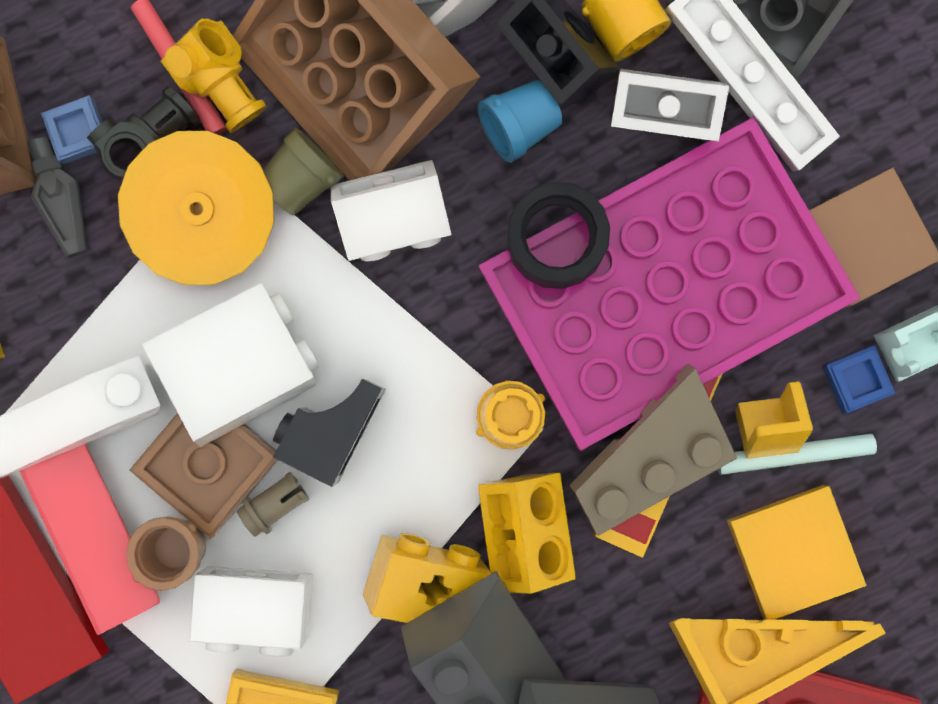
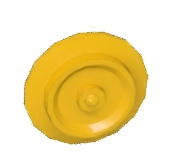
[118,131,274,285]

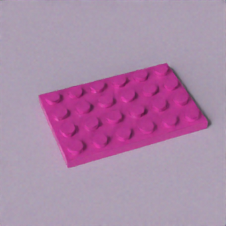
[478,117,861,451]

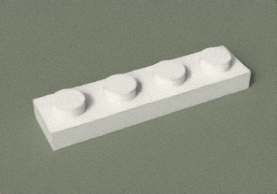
[665,0,840,172]

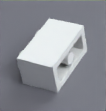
[611,69,729,142]
[331,160,452,261]
[189,566,313,656]

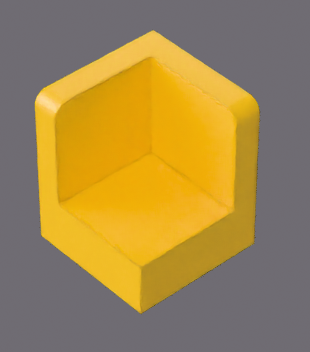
[735,381,813,459]

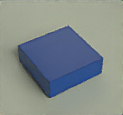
[822,345,895,413]

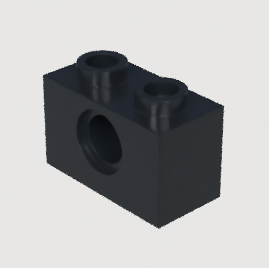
[495,0,620,106]

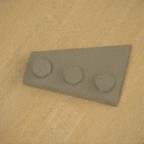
[570,363,737,536]

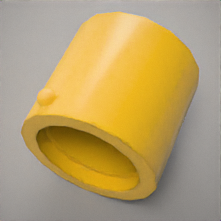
[581,0,672,62]

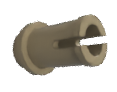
[237,472,309,537]

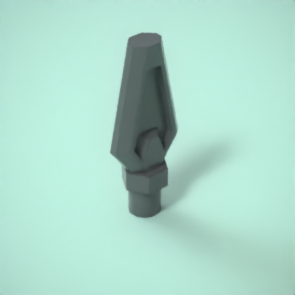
[27,137,88,257]

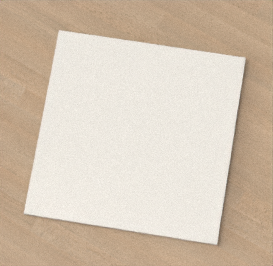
[6,200,543,704]

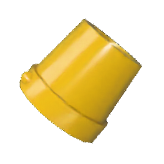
[476,381,545,450]

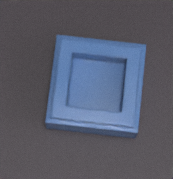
[41,96,103,164]

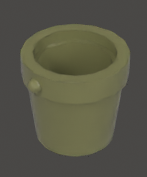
[263,128,344,215]

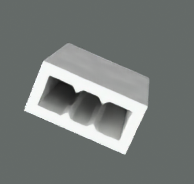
[141,283,319,447]

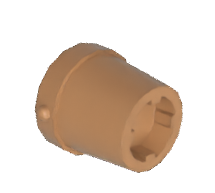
[126,516,207,591]

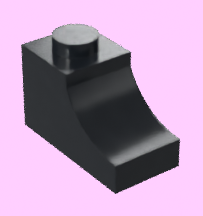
[273,379,386,487]

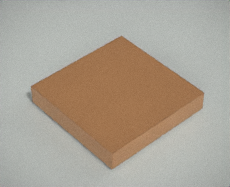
[809,168,938,308]
[129,413,278,539]

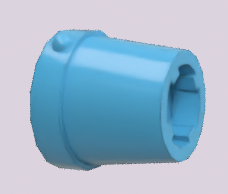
[477,80,562,163]

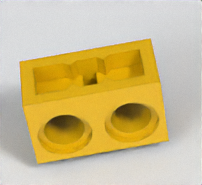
[478,473,576,594]

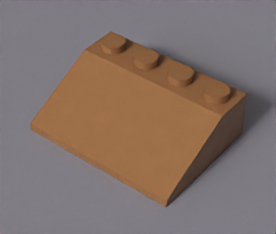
[233,0,480,180]

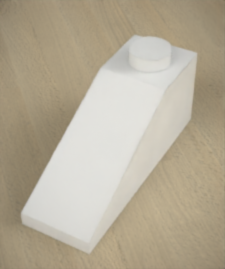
[0,355,161,479]

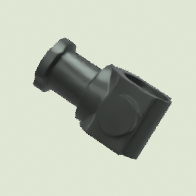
[87,86,200,181]

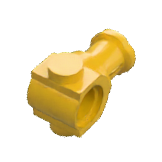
[160,19,267,133]

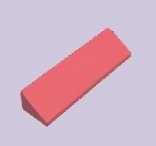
[19,444,160,635]

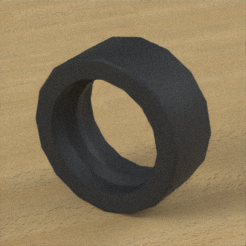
[507,182,610,289]

